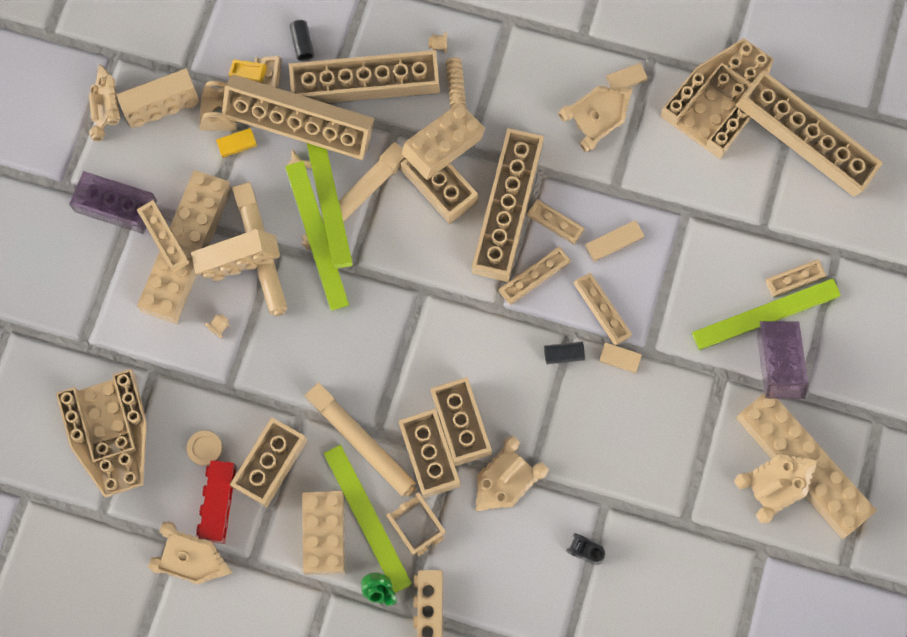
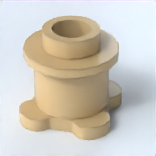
[429,32,447,53]
[205,314,230,339]

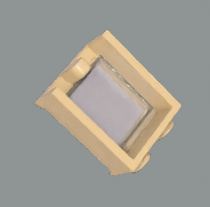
[386,493,446,557]

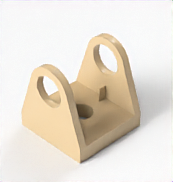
[199,81,238,131]

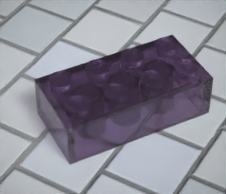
[69,171,157,234]
[757,321,809,399]

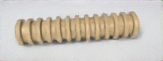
[446,57,467,109]

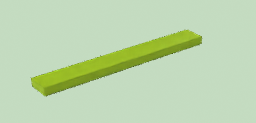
[307,143,353,269]
[285,161,349,311]
[691,278,841,351]
[323,444,412,594]

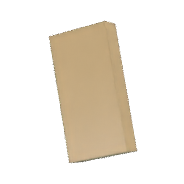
[606,63,648,89]
[599,343,642,374]

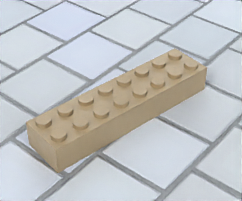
[289,50,440,103]
[736,70,883,197]
[222,75,375,160]
[472,128,544,282]
[137,170,232,324]
[736,389,877,539]

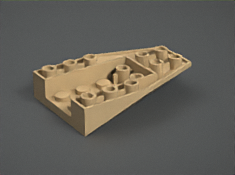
[661,38,774,159]
[56,369,147,498]

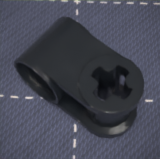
[566,533,605,565]

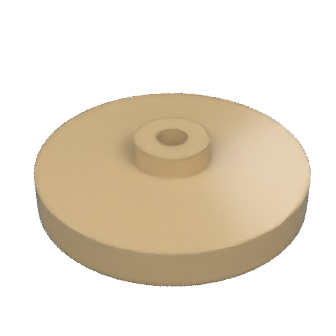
[187,430,222,466]

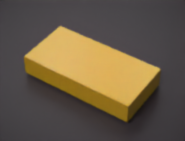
[228,59,267,83]
[216,128,257,158]

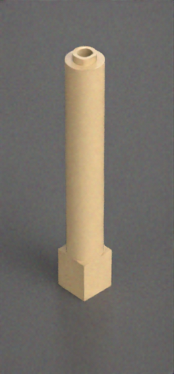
[301,142,406,251]
[232,182,288,317]
[305,382,416,497]

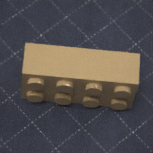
[116,68,200,128]
[402,103,485,180]
[401,159,478,225]
[191,229,280,281]
[430,377,492,466]
[398,408,461,499]
[230,417,308,508]
[302,491,345,575]

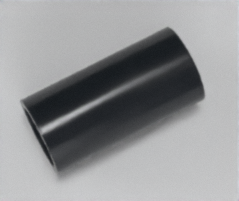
[289,20,314,61]
[544,341,585,365]

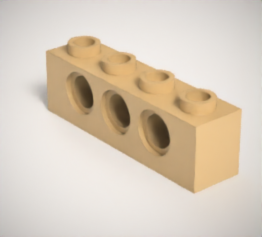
[414,570,443,637]

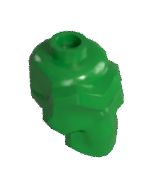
[361,572,397,606]

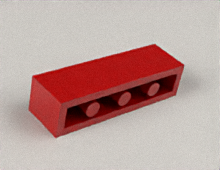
[196,460,237,544]

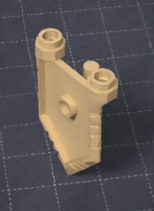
[89,64,121,141]
[558,86,632,152]
[475,436,549,511]
[734,454,818,524]
[148,521,232,585]

